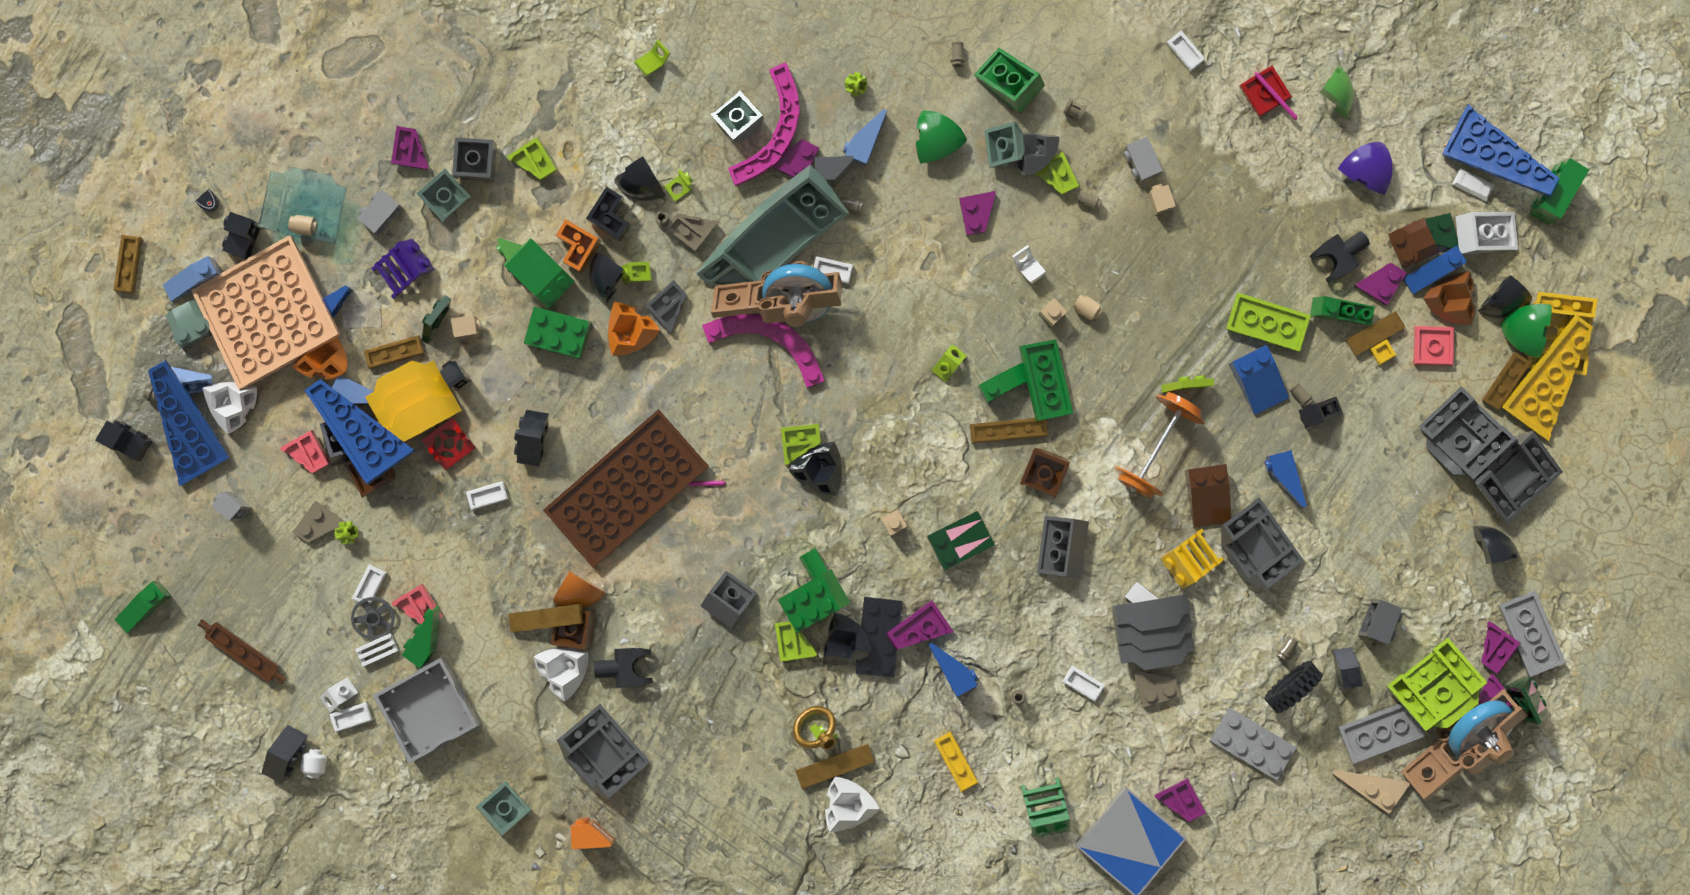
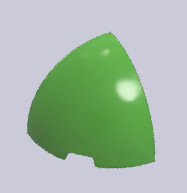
[1319,66,1354,119]

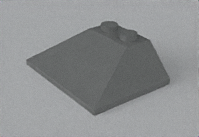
[1475,431,1563,524]
[1221,497,1304,590]
[557,704,650,799]

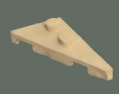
[1332,770,1410,814]

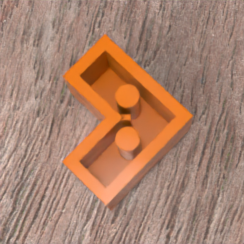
[556,219,601,274]

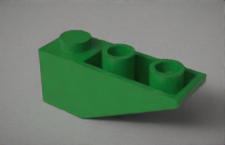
[1310,296,1375,325]
[402,606,440,668]

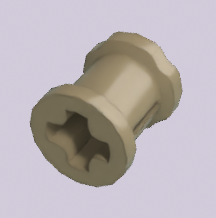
[1063,98,1087,121]

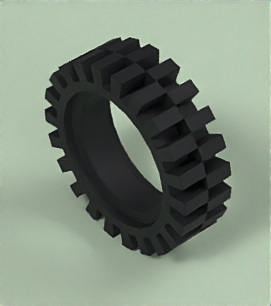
[1264,661,1323,713]

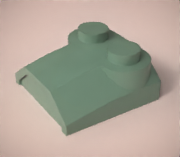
[711,91,764,143]
[984,122,1025,168]
[416,168,471,222]
[166,300,212,349]
[476,781,531,836]

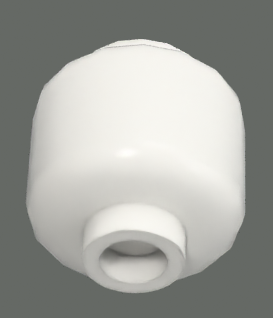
[300,749,327,778]

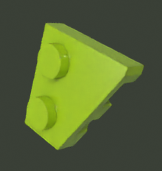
[507,137,558,180]
[1035,152,1080,195]
[1161,375,1215,393]
[781,423,821,465]
[775,621,817,662]

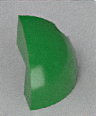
[916,110,967,164]
[1501,304,1552,358]

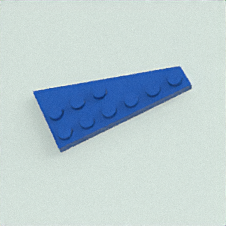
[304,379,416,484]

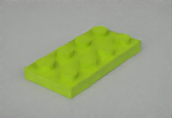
[1225,292,1311,352]

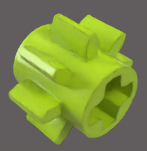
[844,72,868,97]
[334,521,359,545]

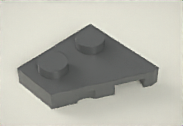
[645,280,686,333]

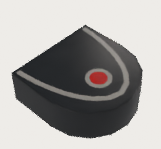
[195,188,219,212]

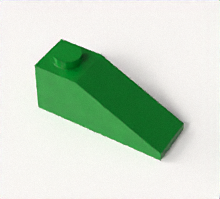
[978,363,1027,403]
[114,581,172,634]

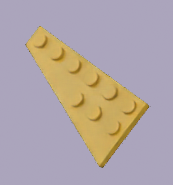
[1502,315,1593,441]

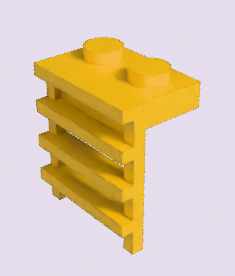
[1160,528,1224,589]

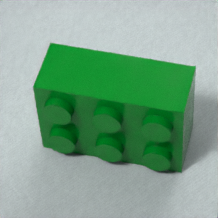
[1529,158,1590,225]
[524,307,592,360]
[778,569,850,633]

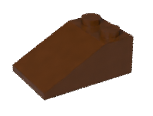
[1185,464,1231,527]

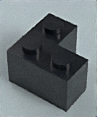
[586,186,631,242]
[222,212,262,260]
[514,410,549,467]
[95,419,152,462]
[262,725,308,784]

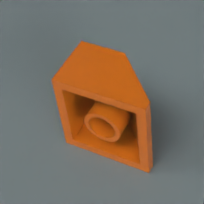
[570,817,615,849]

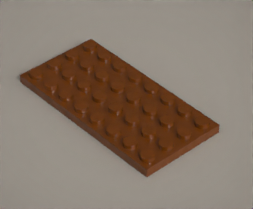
[543,409,709,568]

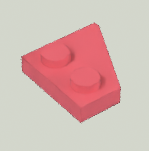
[280,430,330,473]
[391,584,443,624]

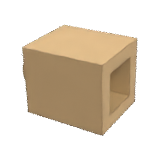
[1148,184,1176,215]
[1039,298,1067,328]
[451,315,482,340]
[881,509,907,536]

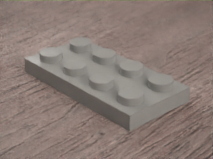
[1498,591,1566,677]
[1337,703,1425,764]
[1209,707,1297,780]

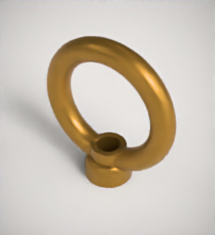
[793,706,836,750]

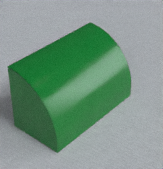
[799,548,828,580]

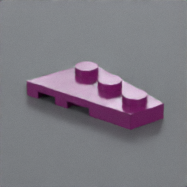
[886,600,954,650]

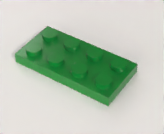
[1019,339,1073,421]

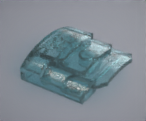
[258,167,347,244]

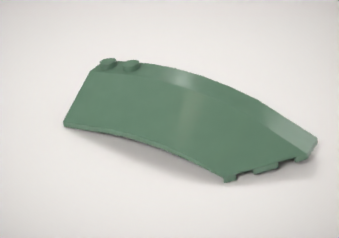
[696,165,849,286]

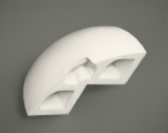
[203,382,257,434]
[534,647,589,702]
[825,777,879,832]

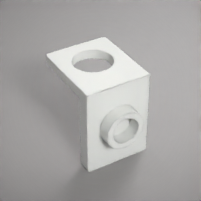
[1012,245,1046,284]
[320,677,358,713]

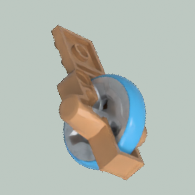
[711,261,843,327]
[1401,689,1528,802]

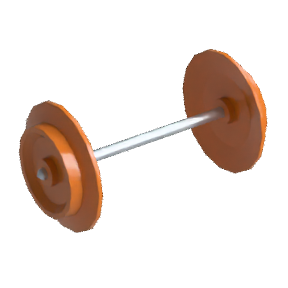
[1114,392,1205,499]

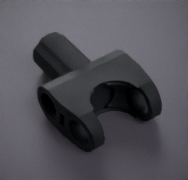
[1309,231,1370,283]
[594,648,653,688]

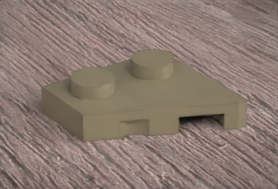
[665,213,718,252]
[293,501,344,543]
[1132,671,1181,707]

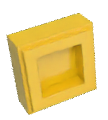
[1369,339,1397,365]

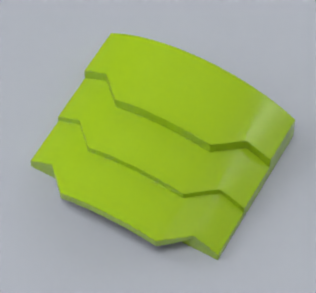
[1387,638,1487,731]

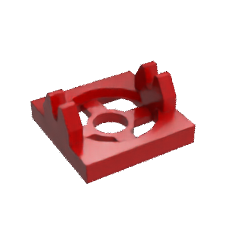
[421,417,476,470]

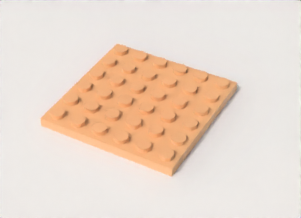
[191,235,341,390]

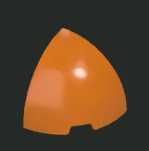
[608,302,660,356]
[292,338,347,380]
[553,571,606,609]

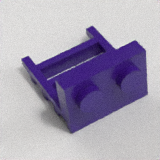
[371,239,434,299]

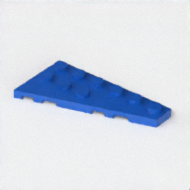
[1442,104,1559,198]
[148,360,230,487]

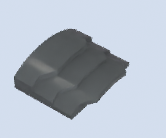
[1419,386,1518,480]
[1111,594,1195,670]

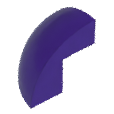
[1338,142,1393,195]

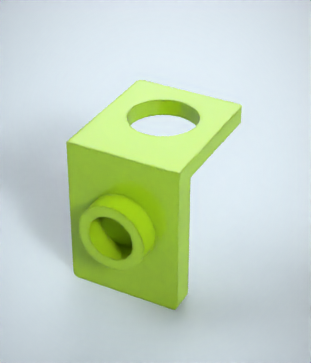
[634,40,671,77]
[664,169,693,202]
[931,344,967,382]

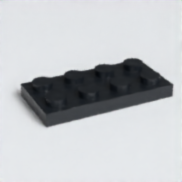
[856,597,902,678]

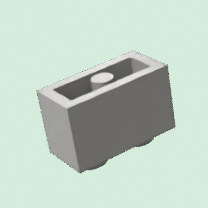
[1123,137,1163,183]
[357,190,403,236]
[212,491,252,522]

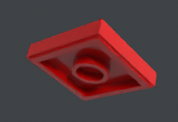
[1239,65,1292,118]

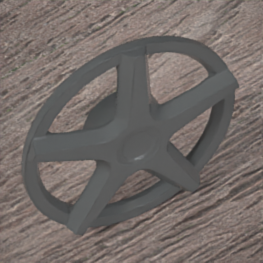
[351,597,395,639]

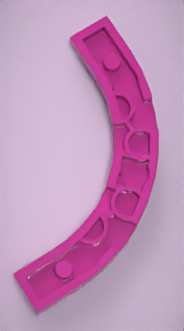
[728,62,800,187]
[702,314,825,388]

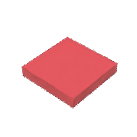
[1413,326,1454,366]

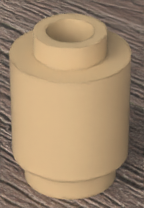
[288,215,319,236]
[1073,295,1103,321]

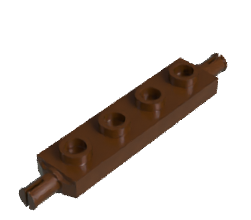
[197,619,287,685]

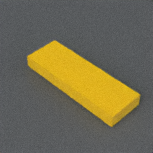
[934,731,978,792]

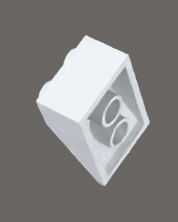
[1455,212,1518,254]

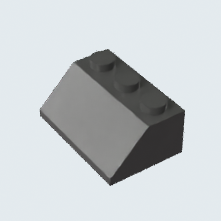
[1037,516,1089,579]

